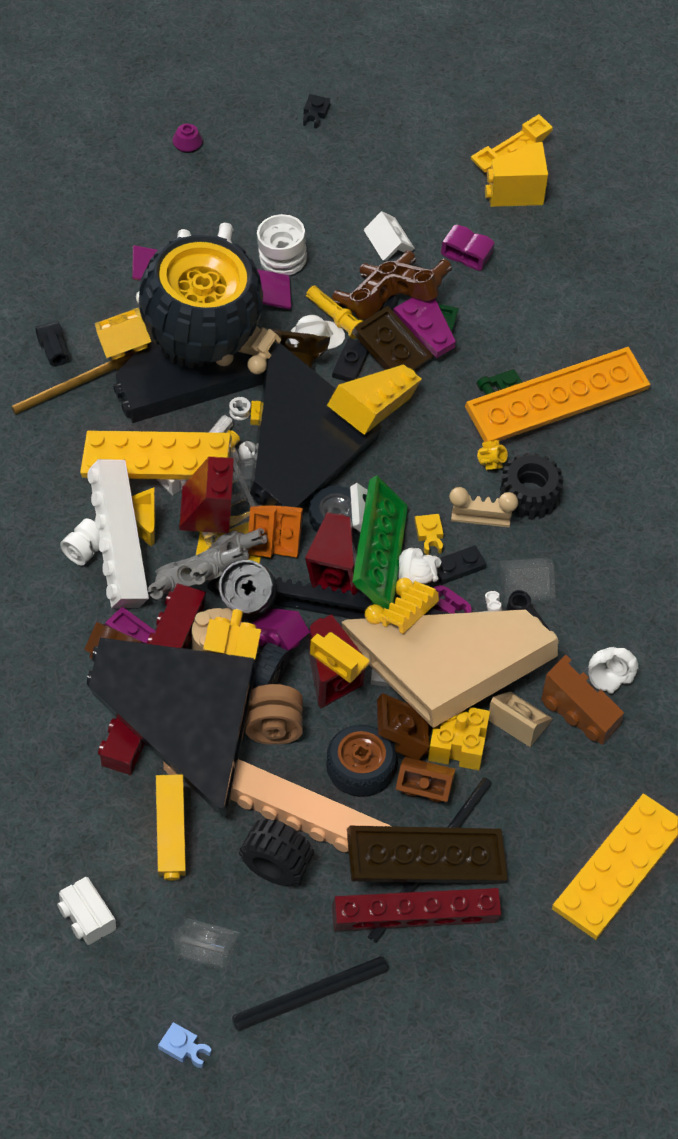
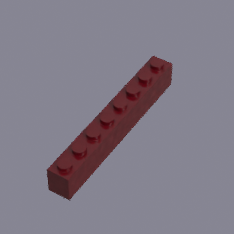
[98,583,206,775]

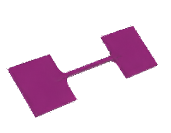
[132,245,291,309]

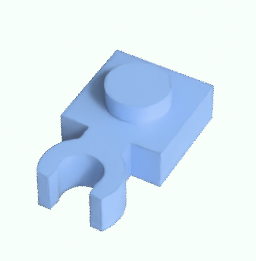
[158,1022,212,1068]

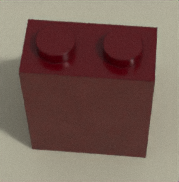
[179,457,234,533]
[305,512,360,595]
[309,614,365,709]

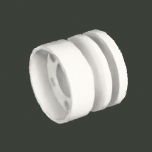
[257,214,307,275]

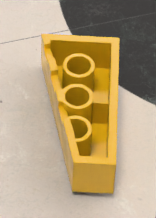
[327,364,422,435]

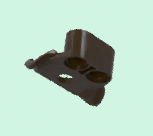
[260,328,330,369]

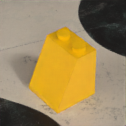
[485,142,548,207]

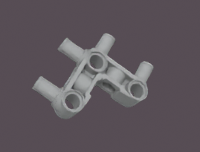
[148,528,267,599]

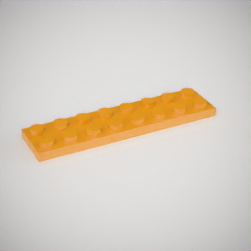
[465,346,651,442]

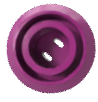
[172,124,203,152]

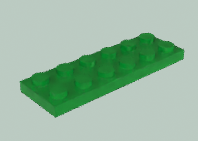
[352,475,408,609]

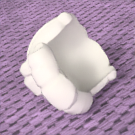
[398,548,441,584]
[588,647,638,694]

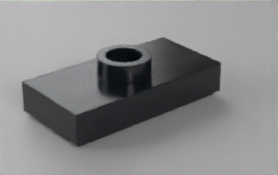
[332,338,369,382]

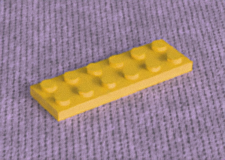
[80,431,232,480]
[552,793,678,940]

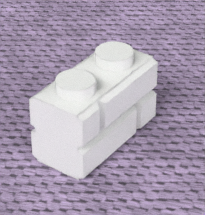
[57,877,116,945]

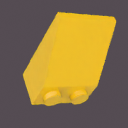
[95,307,151,360]

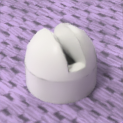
[238,441,256,462]

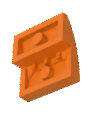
[247,506,303,558]

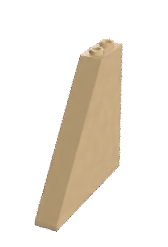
[342,610,559,728]

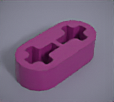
[432,585,472,614]

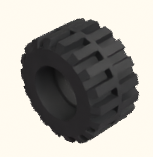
[500,453,563,519]
[239,819,314,886]

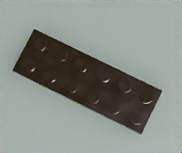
[347,825,508,884]

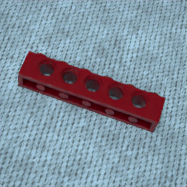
[332,888,501,931]

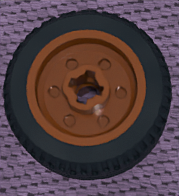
[326,724,396,796]

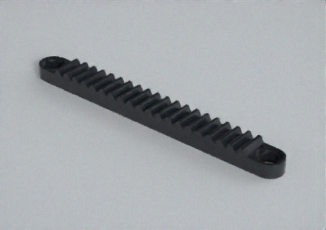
[207,576,451,619]

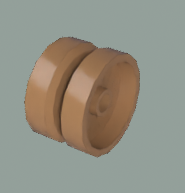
[246,684,303,744]

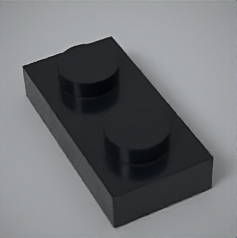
[437,545,487,585]

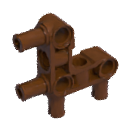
[332,250,452,319]

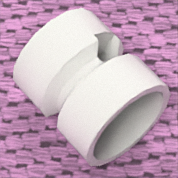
[60,518,100,566]

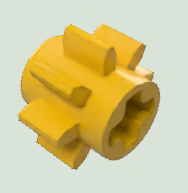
[477,440,508,470]

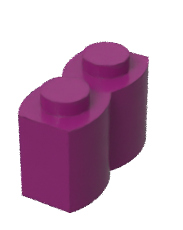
[441,225,495,271]

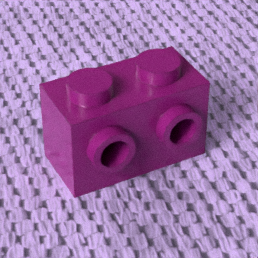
[251,608,310,650]

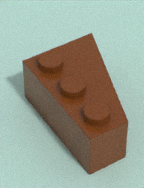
[541,655,624,745]

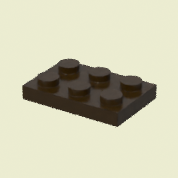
[352,306,433,372]

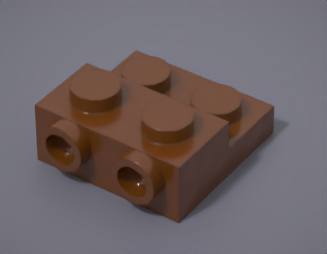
[377,693,430,760]

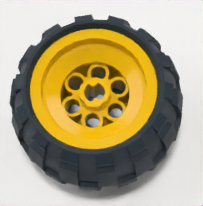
[139,234,263,363]

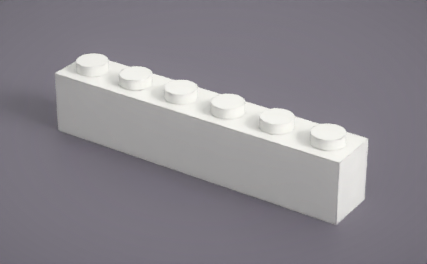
[88,459,149,608]

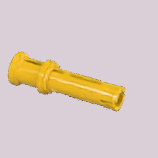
[306,285,363,339]

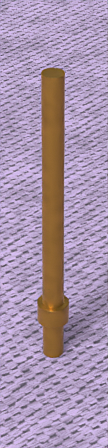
[11,350,135,415]

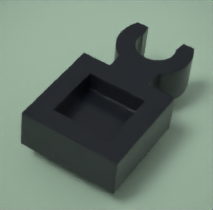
[303,94,330,129]

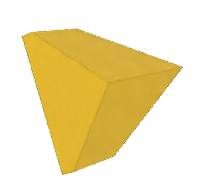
[132,487,156,546]

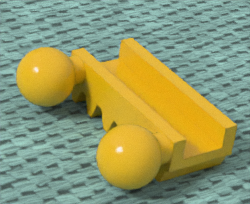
[365,577,439,634]

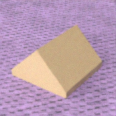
[489,691,553,747]

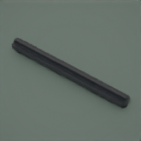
[232,956,388,1031]

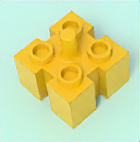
[203,609,261,660]
[428,707,490,770]

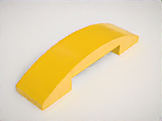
[471,114,553,173]

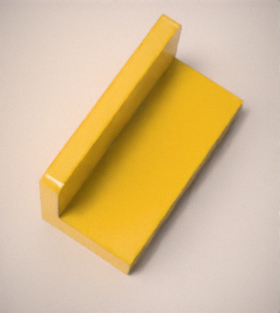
[310,632,369,683]

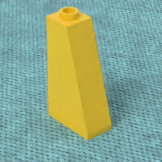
[156,774,186,881]

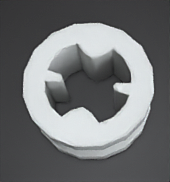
[229,397,251,421]

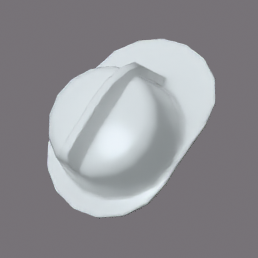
[289,315,345,349]

